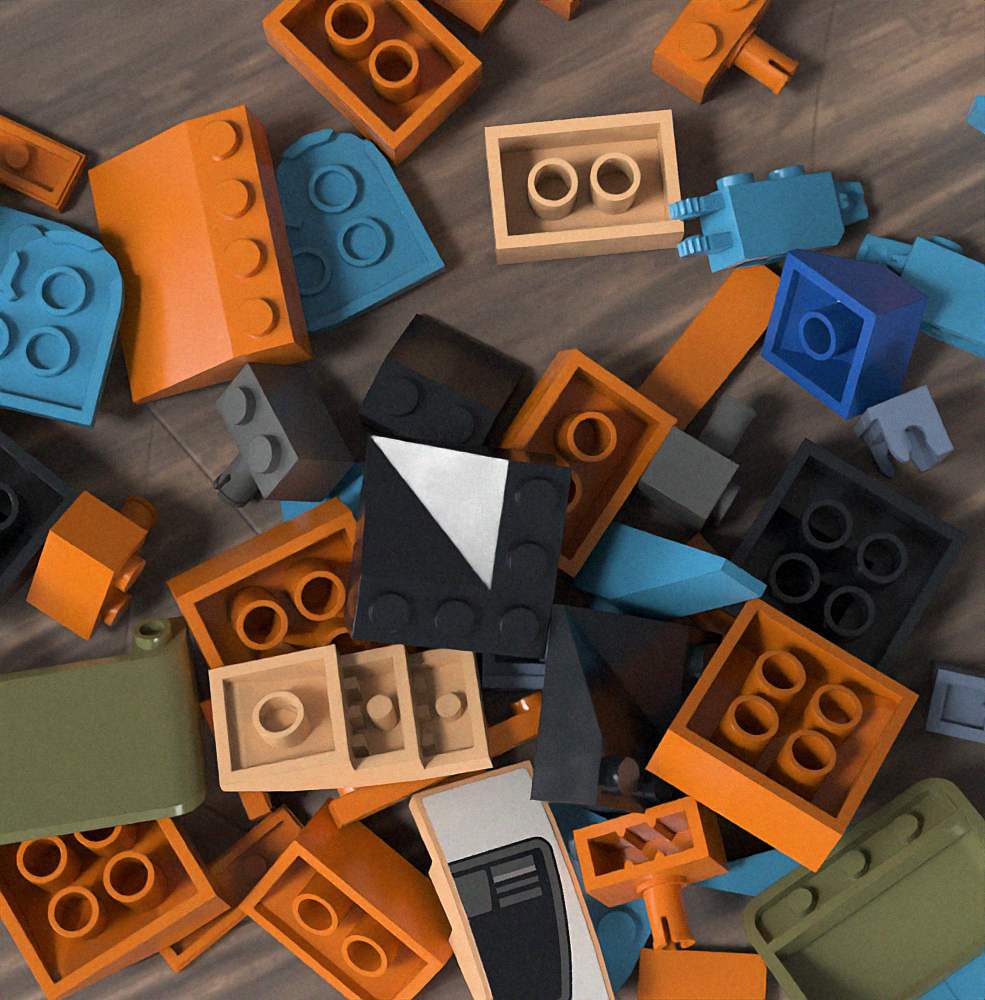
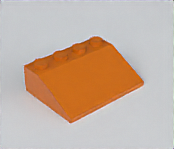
[88,104,313,405]

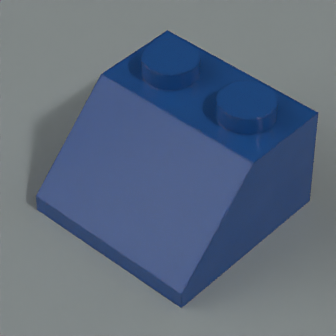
[760,249,929,420]

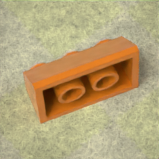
[238,797,453,1000]

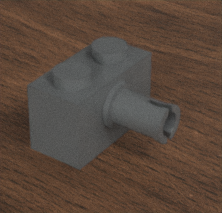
[214,362,355,508]
[634,394,757,534]

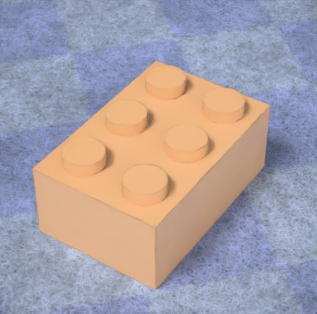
[485,109,684,265]

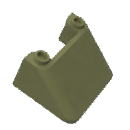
[0,616,207,845]
[742,778,985,1000]

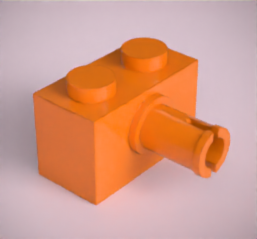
[651,0,800,105]
[26,490,159,641]
[573,796,730,953]

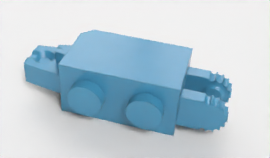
[668,165,869,273]
[854,234,985,360]

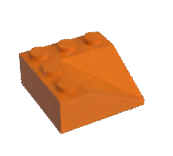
[166,496,418,669]
[645,598,920,873]
[0,816,231,1000]

